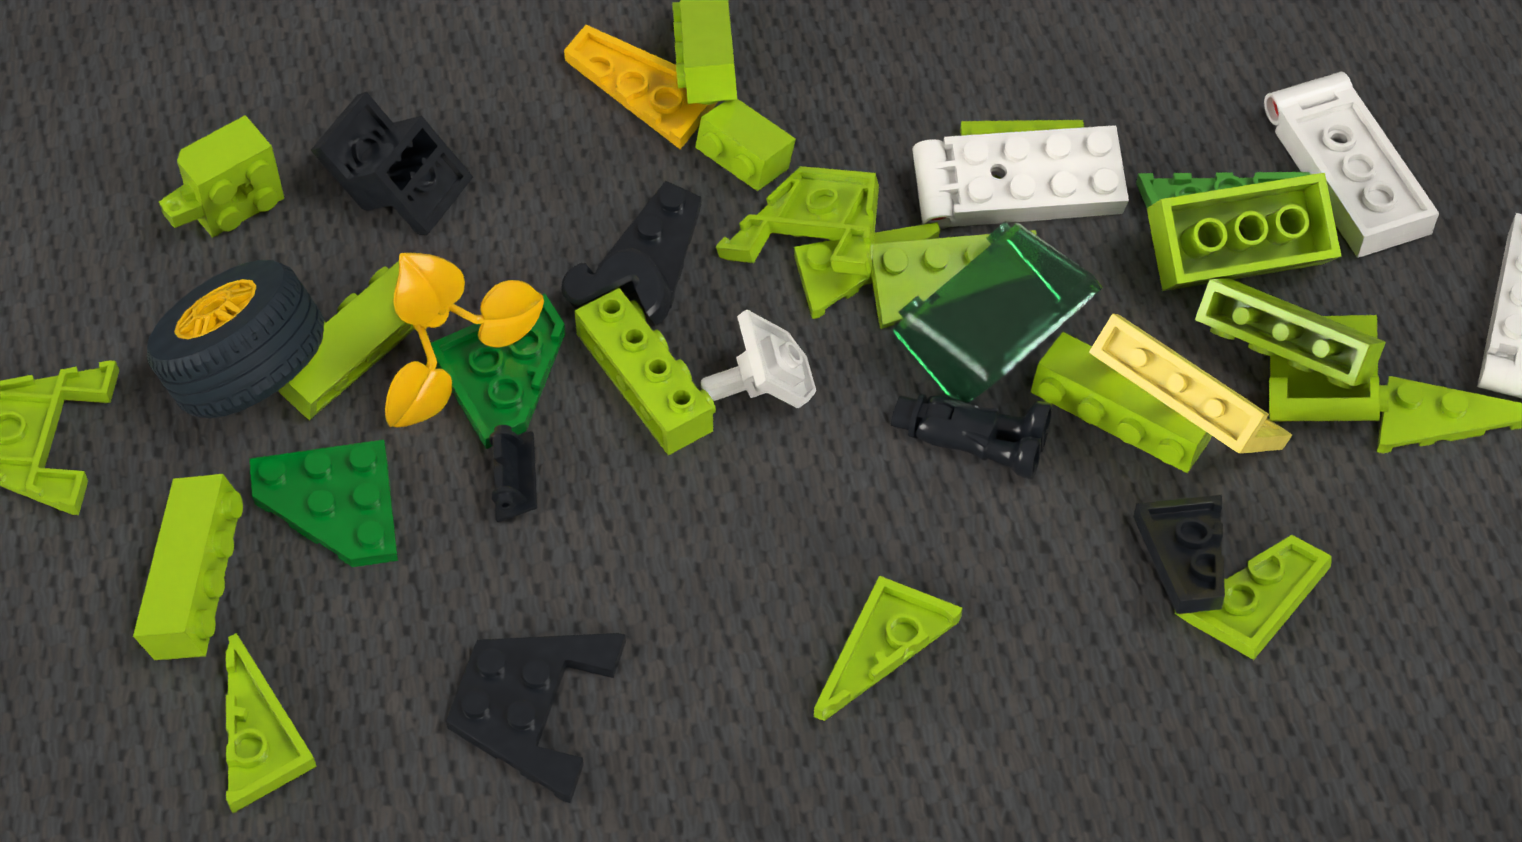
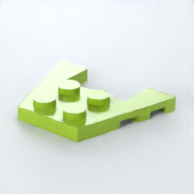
[716,166,879,276]
[0,360,119,515]

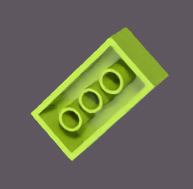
[1147,172,1341,291]

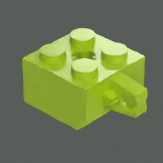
[159,115,284,238]

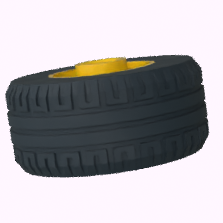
[147,260,324,419]

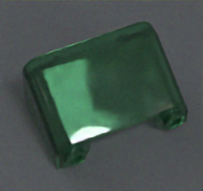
[892,221,1103,403]

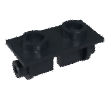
[490,425,537,522]

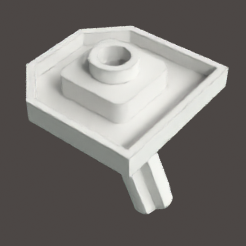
[701,310,816,408]

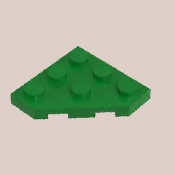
[431,293,565,449]
[249,440,398,567]

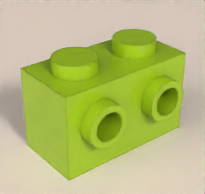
[695,99,796,191]

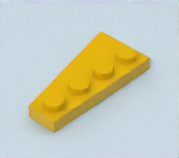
[564,25,719,150]

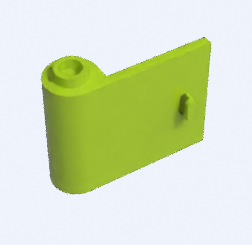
[1269,315,1389,422]

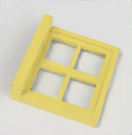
[1089,314,1292,454]

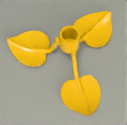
[385,253,544,427]

